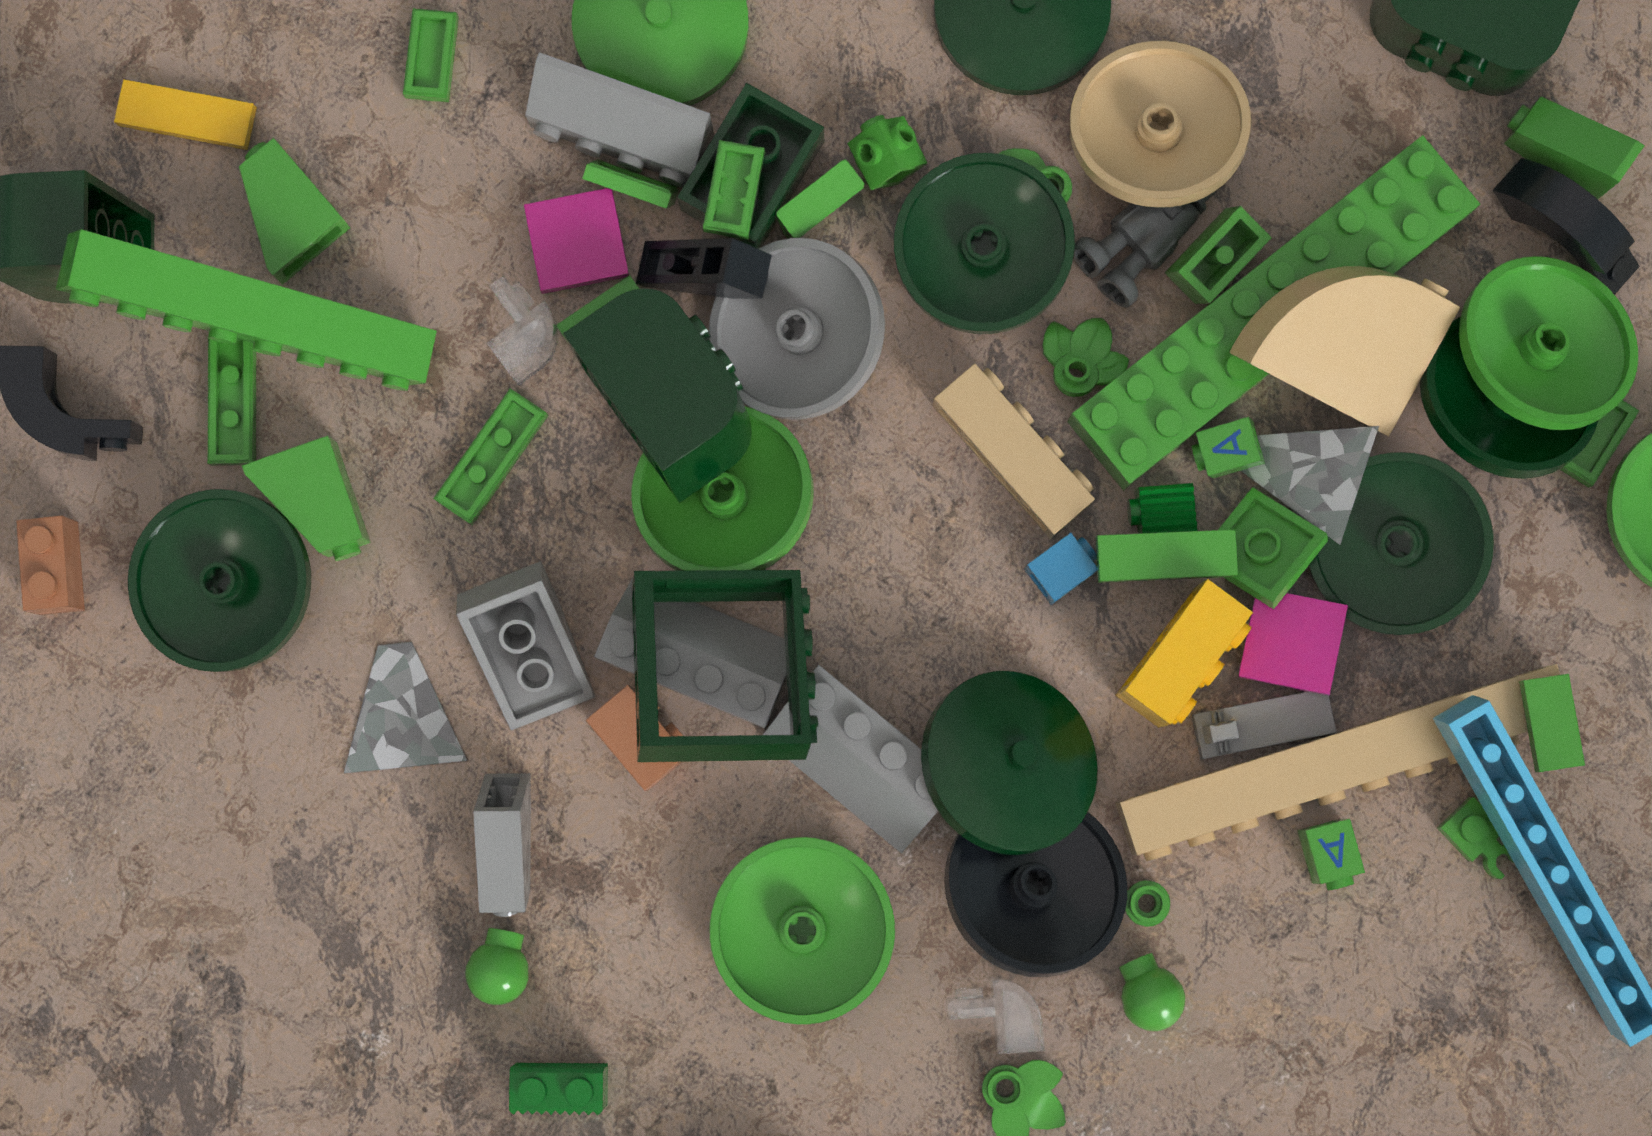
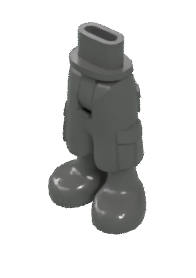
[1073,191,1216,308]

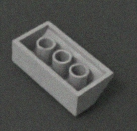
[525,52,714,187]
[594,578,787,729]
[763,665,938,853]

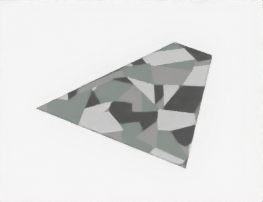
[1241,426,1379,545]
[343,642,467,774]

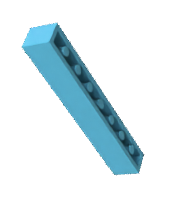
[1433,695,1652,1047]

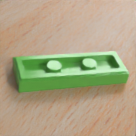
[207,331,256,466]
[433,388,549,525]
[1096,529,1238,583]

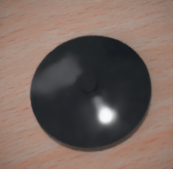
[944,812,1128,977]

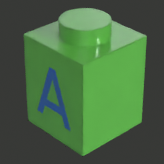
[1192,417,1265,479]
[1297,819,1365,891]

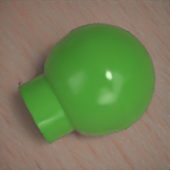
[465,928,529,1005]
[1119,953,1185,1031]

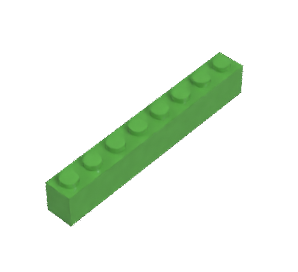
[56,229,437,391]

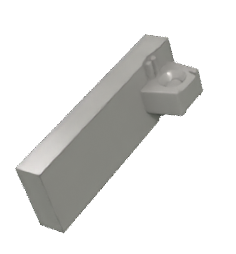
[1191,692,1337,759]

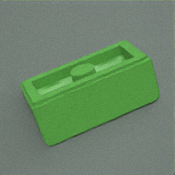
[776,160,865,239]

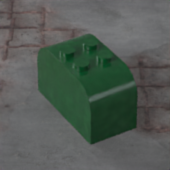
[1370,0,1580,96]
[0,170,155,304]
[563,288,752,503]

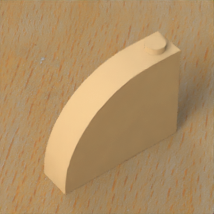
[1229,266,1461,437]

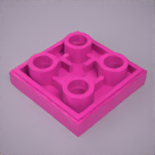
[524,188,629,294]
[1239,593,1348,696]

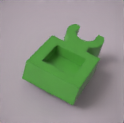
[1437,797,1514,880]

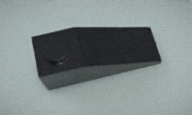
[636,238,772,299]

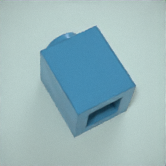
[1024,533,1098,605]

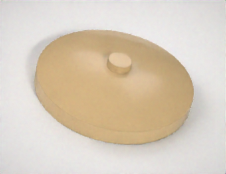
[1070,41,1251,208]

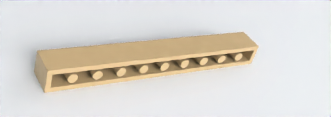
[1115,664,1561,861]

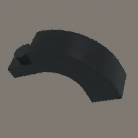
[1493,158,1640,295]
[0,346,143,461]

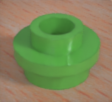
[1125,880,1170,927]

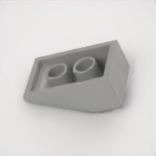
[456,561,595,730]

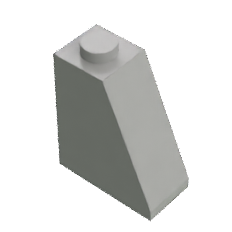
[473,773,531,917]

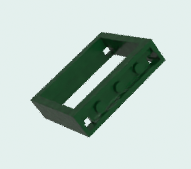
[631,570,818,762]

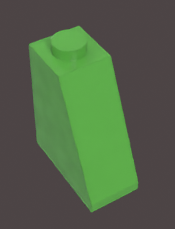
[1504,96,1645,199]
[239,137,350,285]
[242,436,371,561]

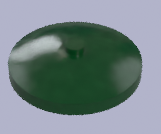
[934,0,1111,95]
[894,153,1075,334]
[1420,317,1598,479]
[1309,452,1494,635]
[128,489,311,672]
[921,671,1098,855]

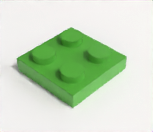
[1218,487,1328,610]

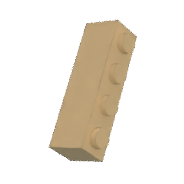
[932,364,1095,540]

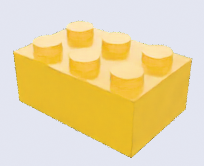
[1115,579,1253,728]

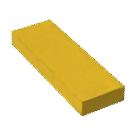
[114,79,257,150]

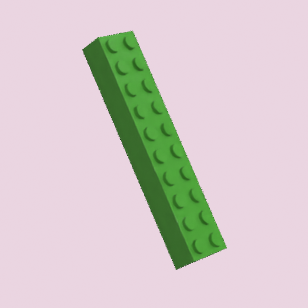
[1067,135,1481,491]

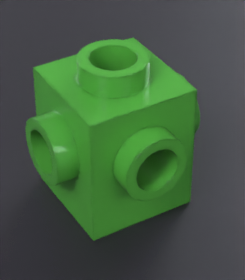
[847,115,927,190]

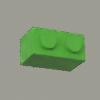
[1165,206,1272,304]

